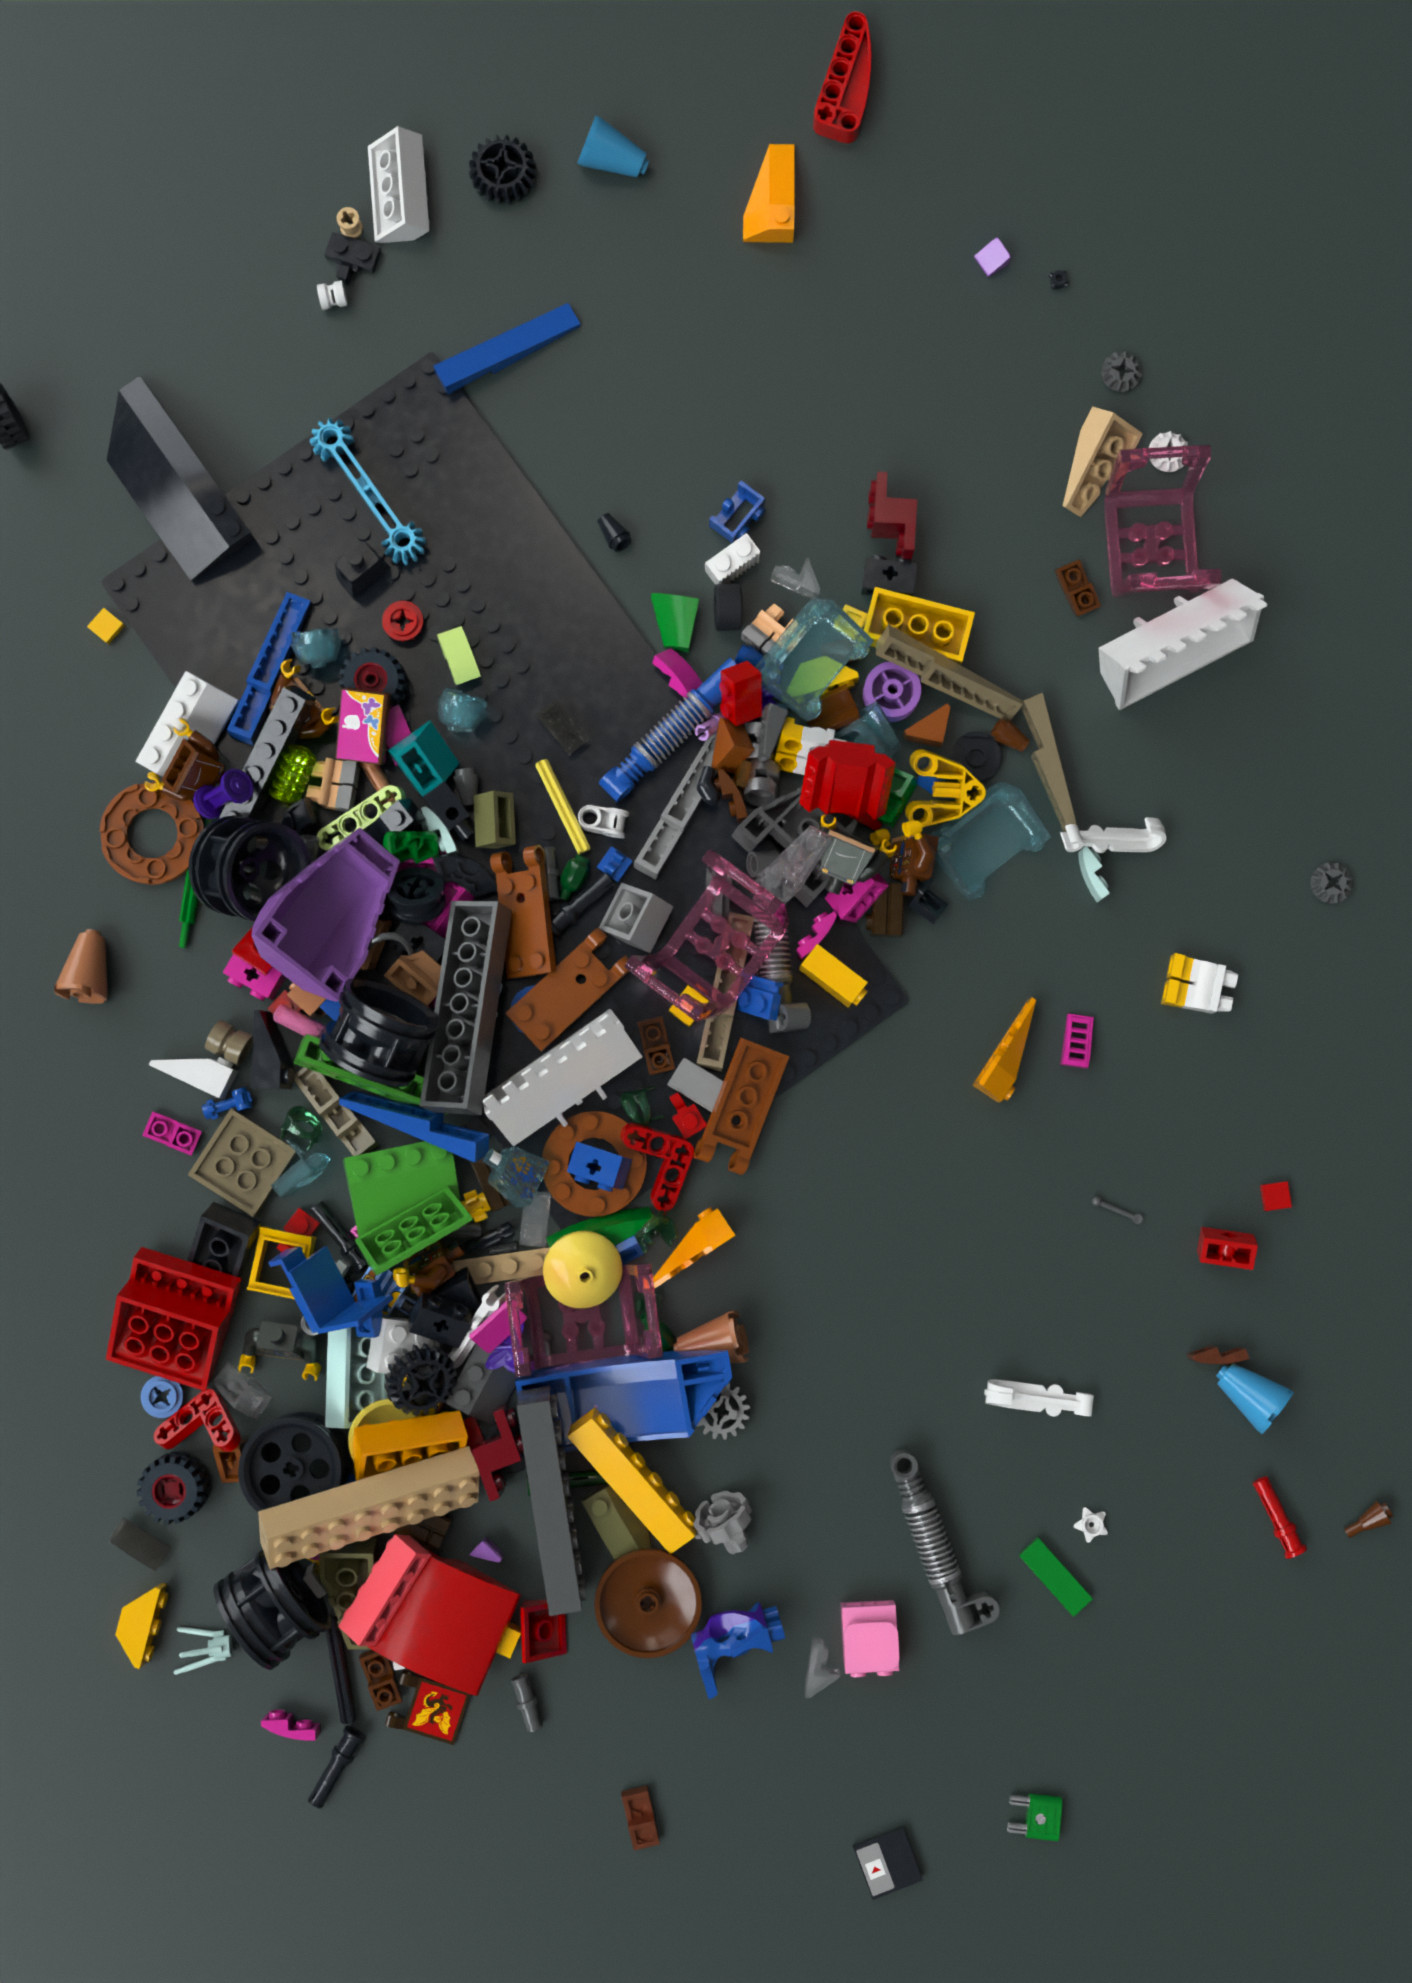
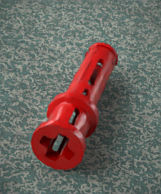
[1252,1476,1308,1559]

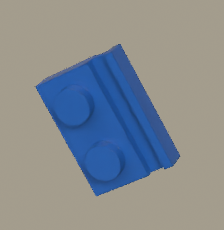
[736,973,783,1021]

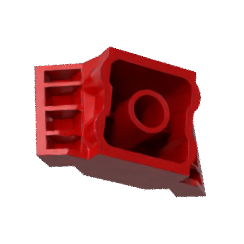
[799,740,896,820]

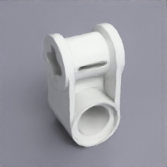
[578,805,629,839]

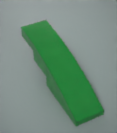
[546,1207,657,1248]

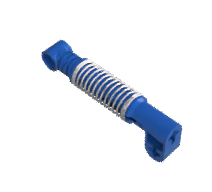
[599,657,737,802]

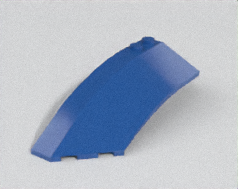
[515,1350,732,1452]

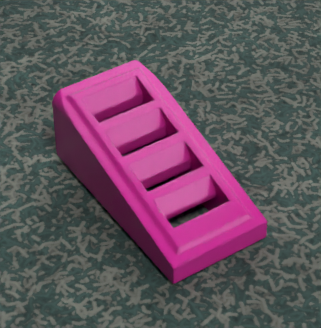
[1060,1014,1094,1069]

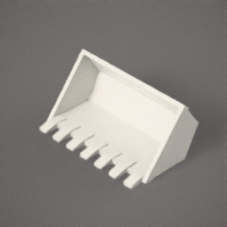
[1098,578,1268,711]
[483,1009,642,1147]

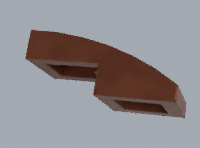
[1187,1345,1249,1364]
[621,1785,660,1851]

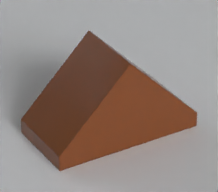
[902,703,950,748]
[711,718,754,773]
[213,1440,248,1483]

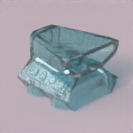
[834,701,902,759]

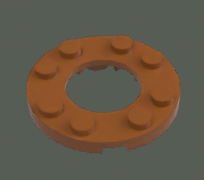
[99,782,205,885]
[542,1111,647,1217]

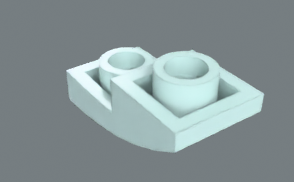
[421,806,460,855]
[1078,846,1110,902]

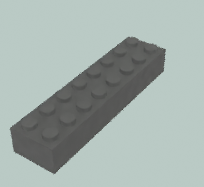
[420,901,512,1115]
[517,1386,586,1616]

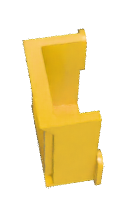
[247,1226,317,1299]

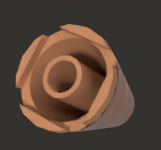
[54,929,108,1004]
[673,1310,749,1363]

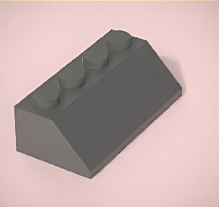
[446,1321,545,1425]

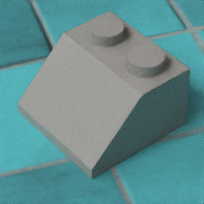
[599,883,673,953]

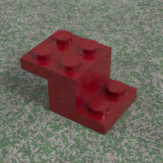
[866,472,917,560]
[472,1404,524,1502]

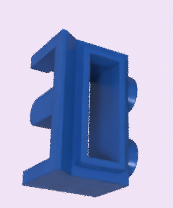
[709,480,766,543]

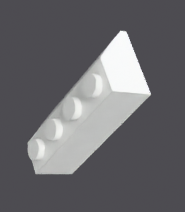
[368,126,429,243]
[136,671,240,777]

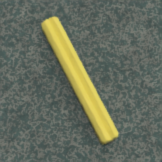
[536,759,590,854]

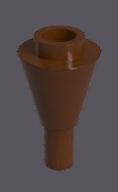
[1344,1500,1394,1538]

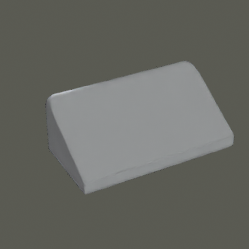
[667,1058,724,1112]

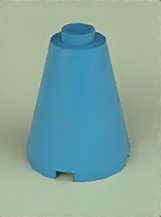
[577,116,649,178]
[1216,1363,1294,1434]

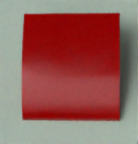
[106,1247,242,1391]
[368,1549,521,1696]

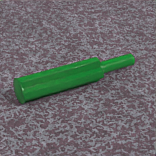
[179,870,198,948]

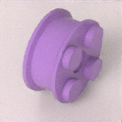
[863,661,921,722]

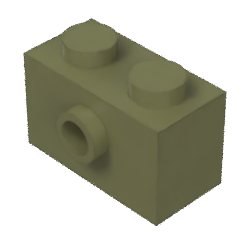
[473,791,516,849]

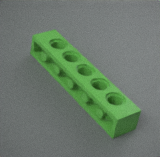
[294,1034,448,1117]

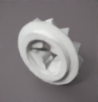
[1148,431,1190,472]

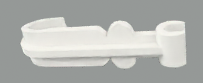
[1060,817,1167,853]
[433,1285,508,1369]
[984,1379,1094,1417]

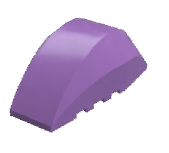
[251,828,400,1002]

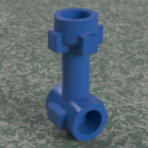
[202,1087,253,1120]

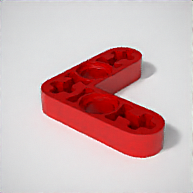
[620,1123,694,1212]
[153,1388,241,1452]

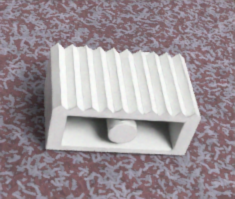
[705,533,760,585]

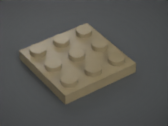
[188,1108,298,1217]

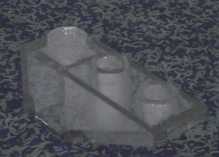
[762,825,832,905]

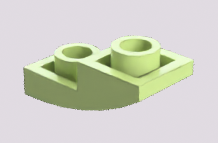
[437,626,481,685]

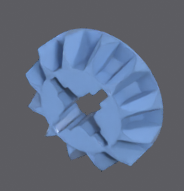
[141,1376,184,1418]

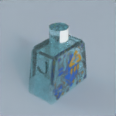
[483,1147,550,1208]

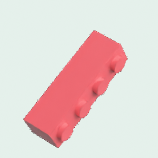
[338,1534,431,1646]

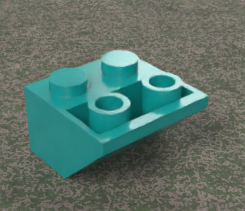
[388,720,459,797]

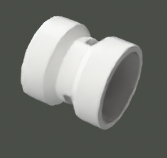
[317,280,348,310]

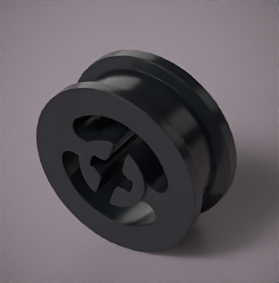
[387,867,446,923]

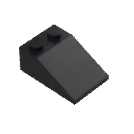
[188,1202,261,1278]

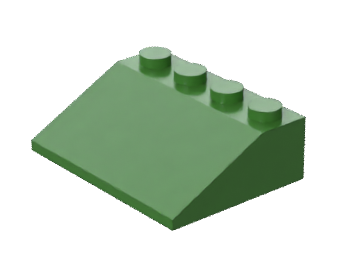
[343,1141,460,1237]
[355,1186,473,1275]

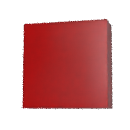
[1260,1181,1292,1211]

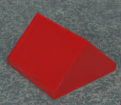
[521,1599,567,1663]

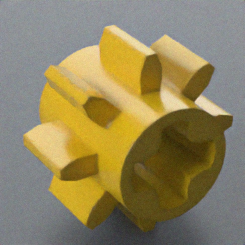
[460,1189,491,1223]

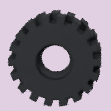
[0,383,30,450]

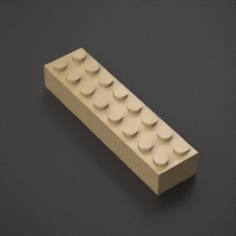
[258,1446,480,1569]

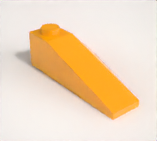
[743,144,794,243]
[972,997,1036,1103]
[644,1207,735,1293]

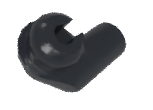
[697,766,720,806]

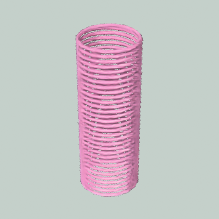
[273,1004,326,1038]

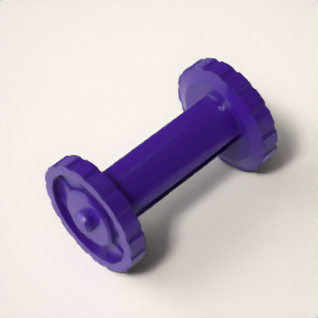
[193,769,254,819]

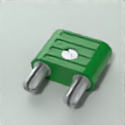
[1007,1793,1062,1841]

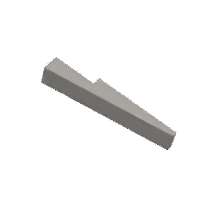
[634,734,717,880]

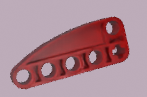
[813,11,871,144]

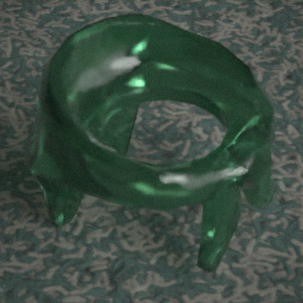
[620,1086,664,1127]
[279,1106,323,1151]
[635,1210,679,1254]

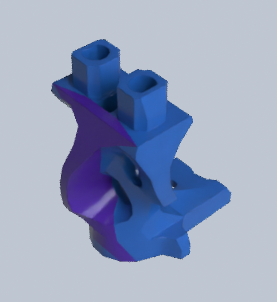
[691,1602,786,1699]

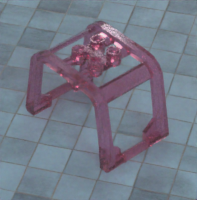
[1105,445,1222,598]
[624,849,789,1022]
[504,1263,663,1377]

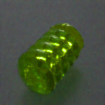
[268,745,317,803]

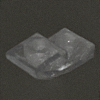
[519,1191,551,1248]

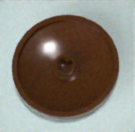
[594,1548,702,1658]

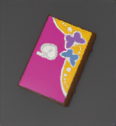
[335,687,392,765]

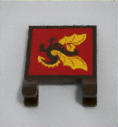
[385,1670,470,1745]

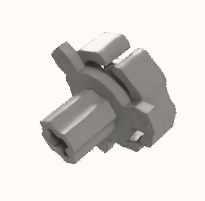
[694,1491,752,1555]

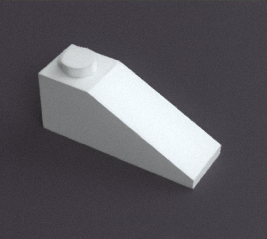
[149,1057,238,1099]

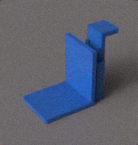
[268,1246,393,1334]

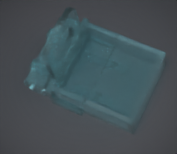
[271,1138,330,1198]

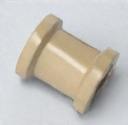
[337,207,363,239]

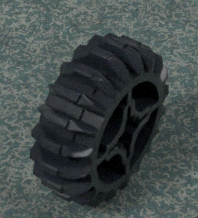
[469,134,537,205]
[384,1343,457,1416]

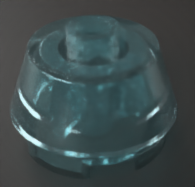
[290,628,342,668]
[438,687,487,733]

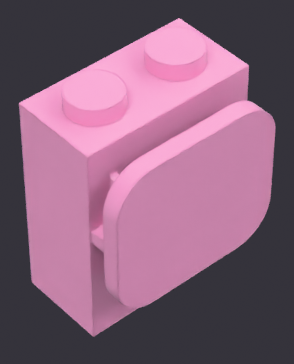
[840,1600,899,1677]

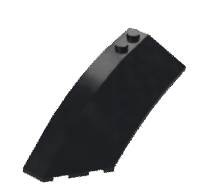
[107,376,255,581]

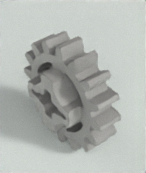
[697,1382,750,1440]

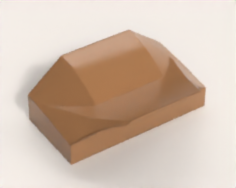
[384,950,441,1006]

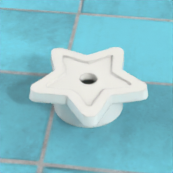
[1074,1507,1108,1543]

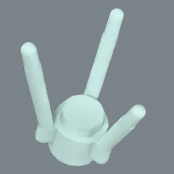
[174,1627,233,1675]

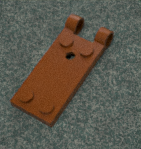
[490,845,557,979]
[505,927,635,1052]
[694,1037,790,1175]

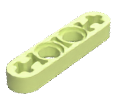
[317,785,406,850]

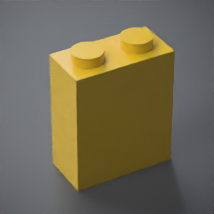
[799,944,868,1008]

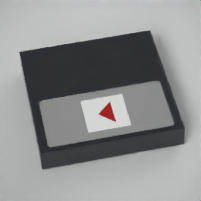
[853,1826,923,1900]

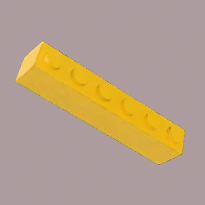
[567,1407,696,1554]

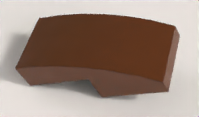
[1054,559,1101,617]
[713,769,748,823]
[637,1016,675,1075]
[359,1650,403,1711]

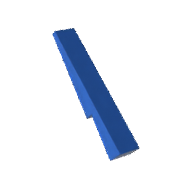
[433,303,581,394]
[227,592,311,746]
[339,1091,489,1162]

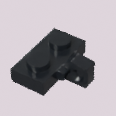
[324,232,381,285]

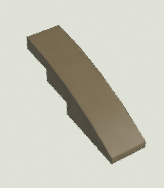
[294,1067,379,1156]

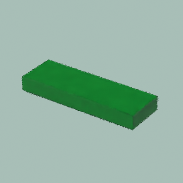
[1018,1537,1093,1617]

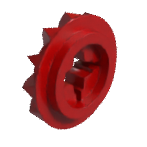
[382,601,424,642]

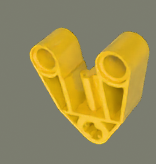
[905,749,986,827]

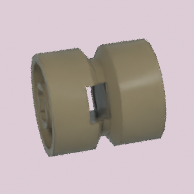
[205,1019,253,1066]

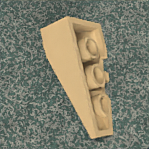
[1063,406,1143,517]

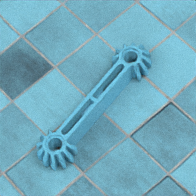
[310,418,426,565]

